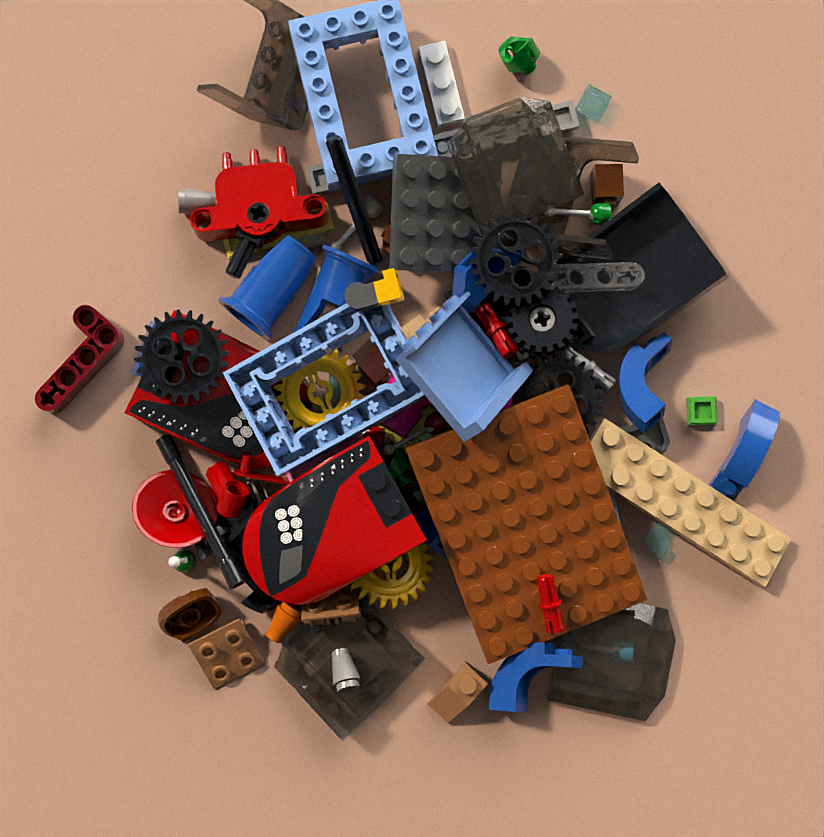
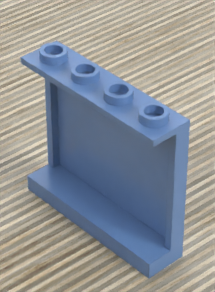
[395,291,533,442]

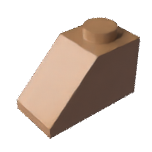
[351,339,392,387]
[427,661,488,723]

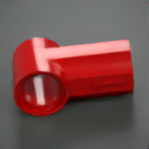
[205,462,249,518]

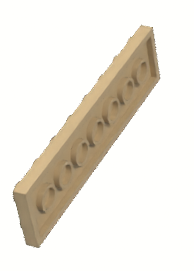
[590,418,791,587]

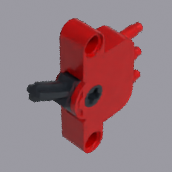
[190,146,329,279]

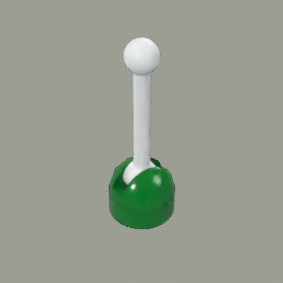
[544,203,612,225]
[168,550,196,573]

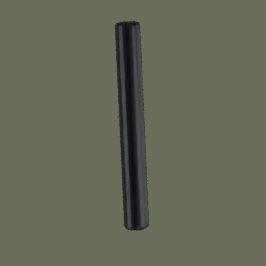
[326,135,382,265]

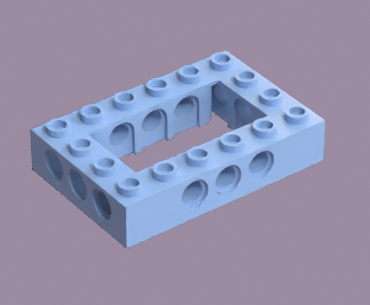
[288,0,438,191]
[223,303,427,476]

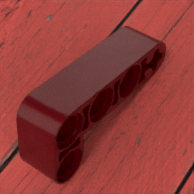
[35,305,124,414]

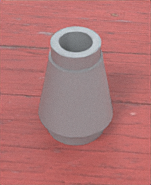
[178,188,217,216]
[331,648,361,694]

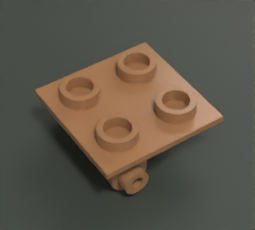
[301,584,362,627]
[188,618,265,689]

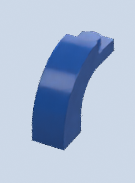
[619,332,672,434]
[709,399,780,501]
[489,642,583,712]

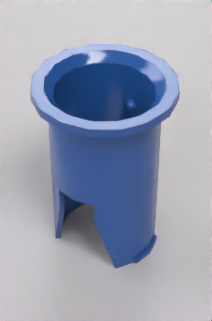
[218,235,316,340]
[293,244,383,352]

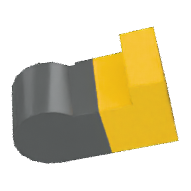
[345,268,404,311]

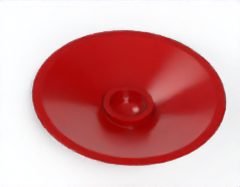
[132,470,218,548]

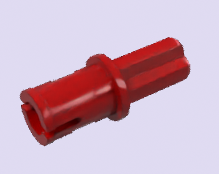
[537,574,565,634]

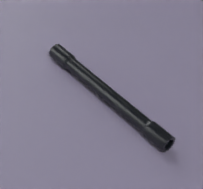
[156,434,246,589]

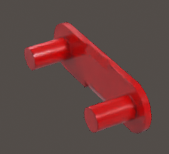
[234,454,290,484]

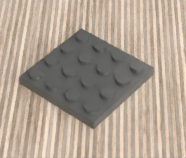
[389,154,501,271]

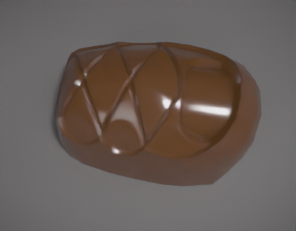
[158,588,221,642]

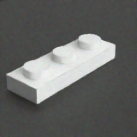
[419,41,465,128]

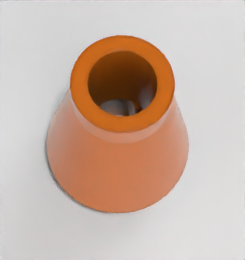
[266,602,302,643]

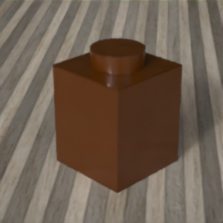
[591,164,624,207]

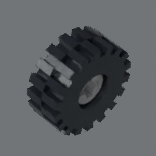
[506,284,579,360]

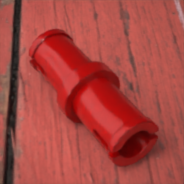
[474,303,519,359]

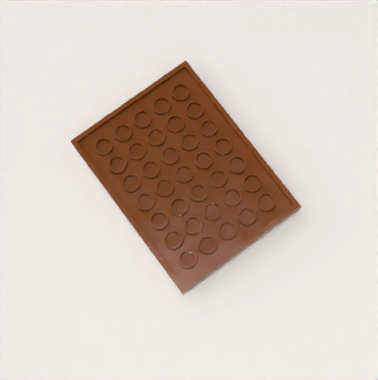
[405,385,648,664]

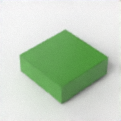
[686,396,717,425]

